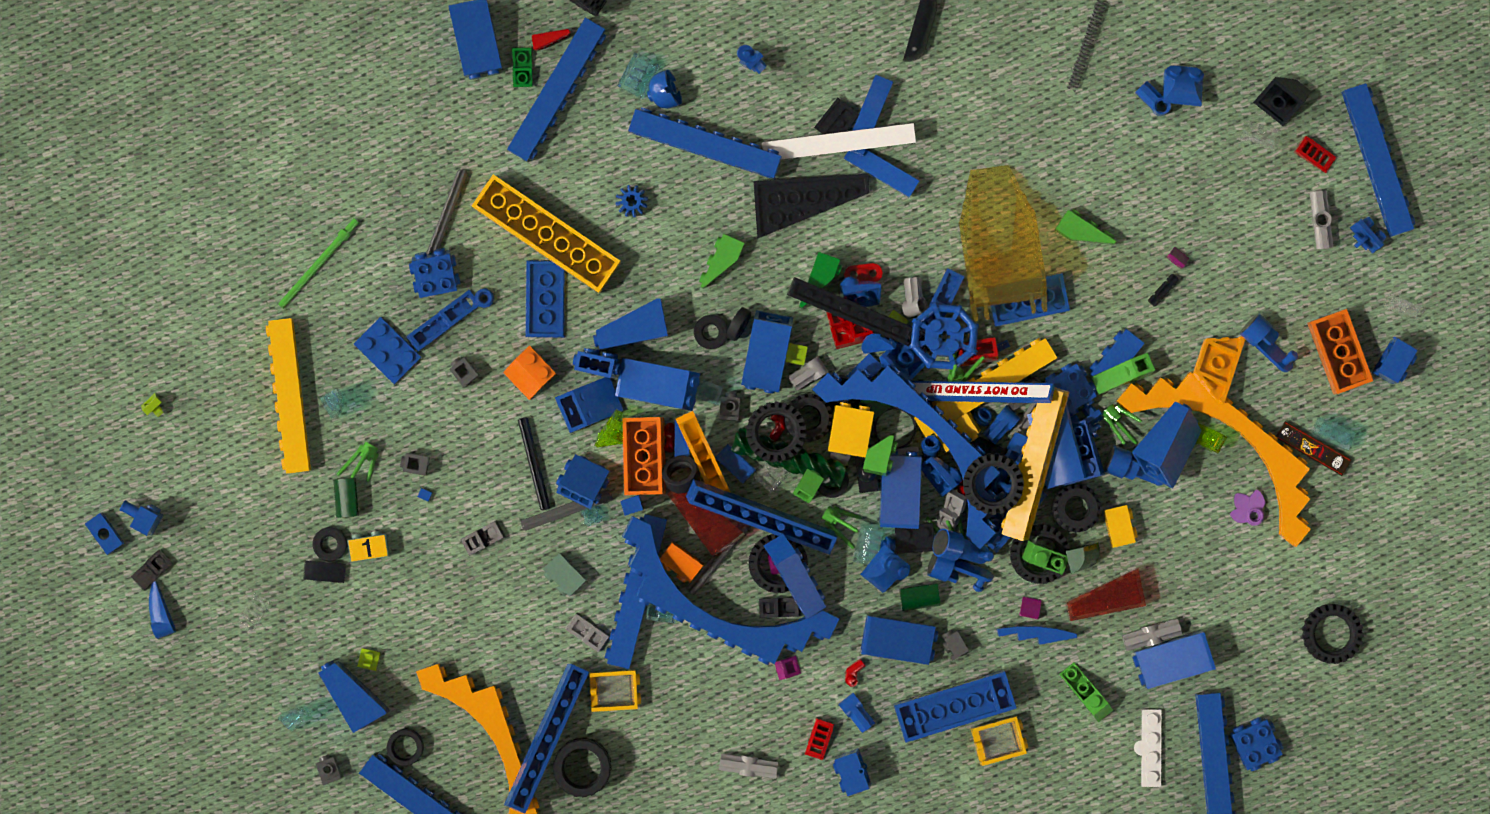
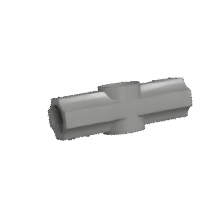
[1309,190,1333,250]
[1122,619,1182,651]
[719,753,778,779]

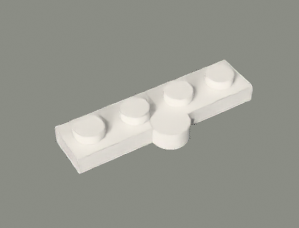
[1134,709,1161,787]

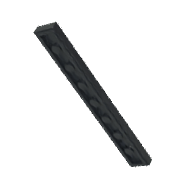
[787,277,928,353]

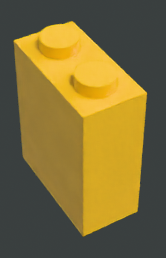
[827,402,874,458]

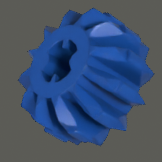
[616,185,648,218]

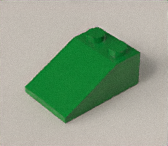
[799,252,842,309]

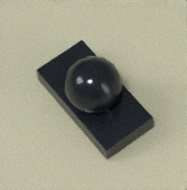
[855,456,878,493]

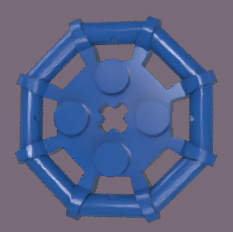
[909,302,980,370]

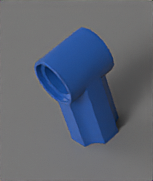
[1135,81,1171,116]
[983,405,1021,444]
[838,693,875,733]

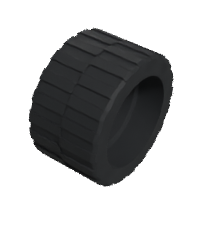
[553,737,612,798]

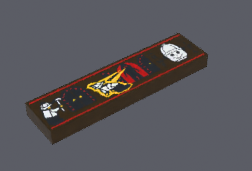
[1276,421,1351,476]

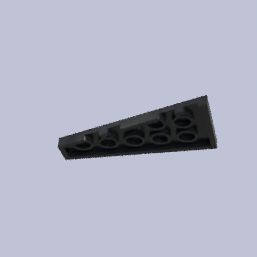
[753,174,870,239]

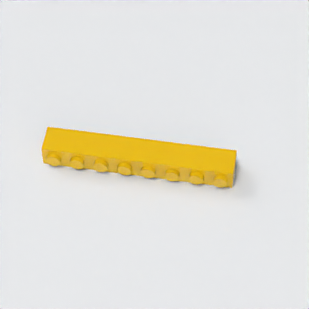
[266,318,311,474]
[914,337,1057,438]
[1001,388,1069,541]

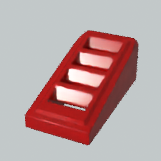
[532,29,571,52]
[1294,136,1336,173]
[805,718,835,760]

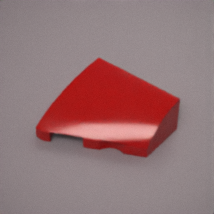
[826,312,873,349]

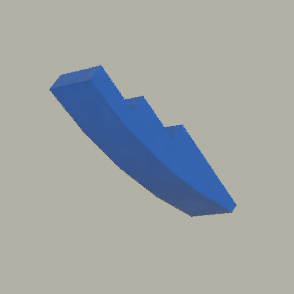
[852,75,893,156]
[920,268,965,332]
[996,626,1077,645]

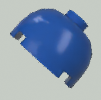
[647,69,682,109]

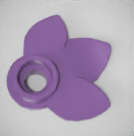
[1230,490,1265,526]

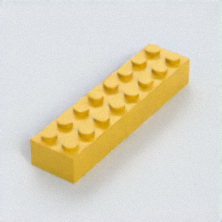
[472,174,621,294]

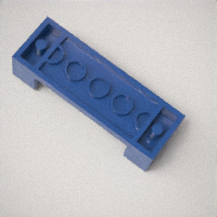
[893,670,1017,743]

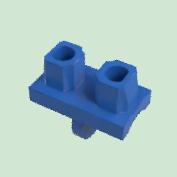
[737,45,767,74]
[1350,217,1387,254]
[1070,405,1103,438]

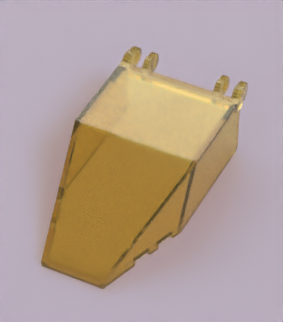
[959,165,1047,321]

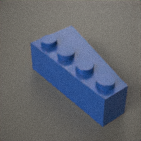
[764,534,826,619]

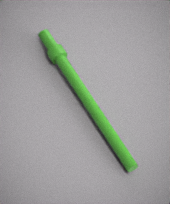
[278,218,359,309]

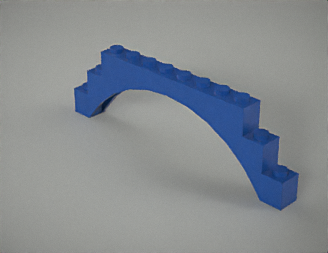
[812,365,1000,549]
[622,516,839,665]

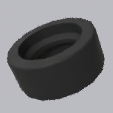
[662,455,700,493]
[386,728,424,766]

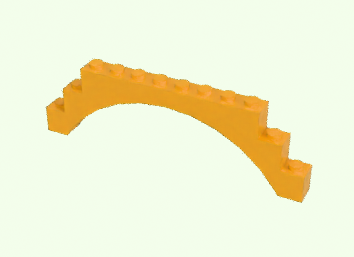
[1115,372,1311,547]
[416,663,540,814]

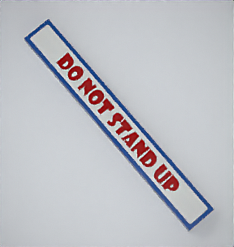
[912,381,1055,403]

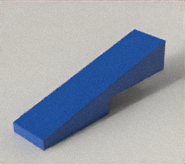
[844,150,919,198]
[406,290,479,352]

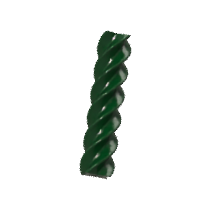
[731,428,848,488]

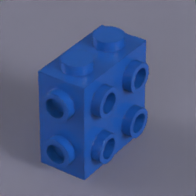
[409,248,460,298]
[573,348,622,378]
[1045,363,1097,417]
[556,454,610,509]
[1230,717,1283,771]

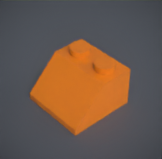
[503,345,557,400]
[660,541,704,583]

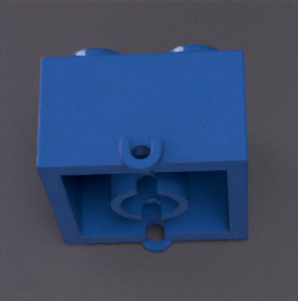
[1372,337,1418,384]
[833,748,872,796]

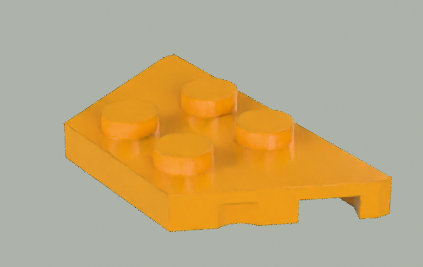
[1192,337,1245,405]

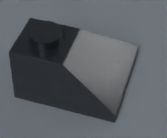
[1253,77,1312,126]

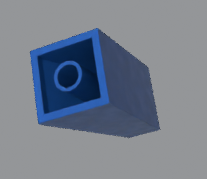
[449,0,503,80]
[593,298,668,350]
[741,310,793,394]
[615,358,700,411]
[1132,401,1202,489]
[879,450,922,529]
[860,615,938,665]
[1132,630,1216,689]
[318,660,390,733]

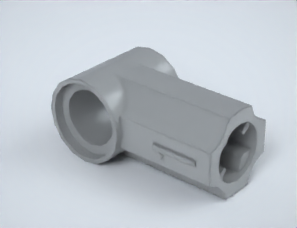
[902,277,928,317]
[788,356,829,391]

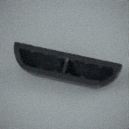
[903,0,937,62]

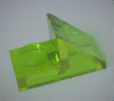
[594,409,623,448]
[1196,423,1227,454]

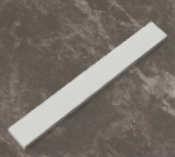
[762,123,916,159]

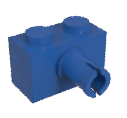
[119,500,164,536]

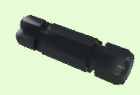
[1148,274,1179,307]

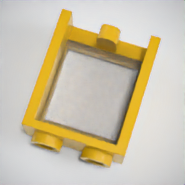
[589,670,641,712]
[970,715,1028,766]

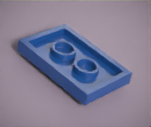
[354,317,422,384]

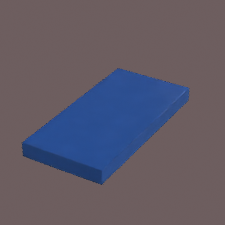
[526,261,565,338]

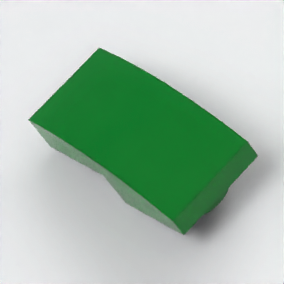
[512,47,533,87]

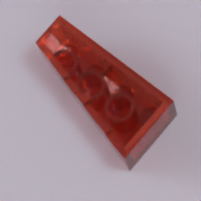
[668,491,745,557]
[1065,568,1146,621]

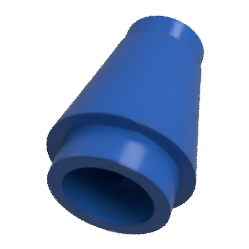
[921,436,940,460]

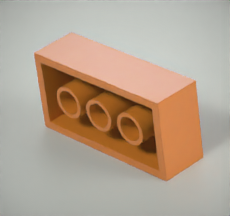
[1307,309,1373,395]
[622,417,666,495]

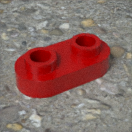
[844,263,883,282]

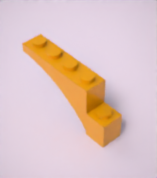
[676,411,731,493]

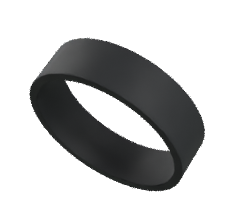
[874,407,916,449]

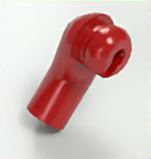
[769,415,785,441]
[664,422,675,452]
[845,659,865,687]

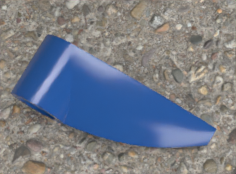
[149,581,176,639]

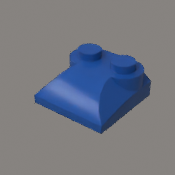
[1163,65,1204,107]
[839,277,881,307]
[879,341,931,380]
[921,457,962,497]
[860,545,910,593]

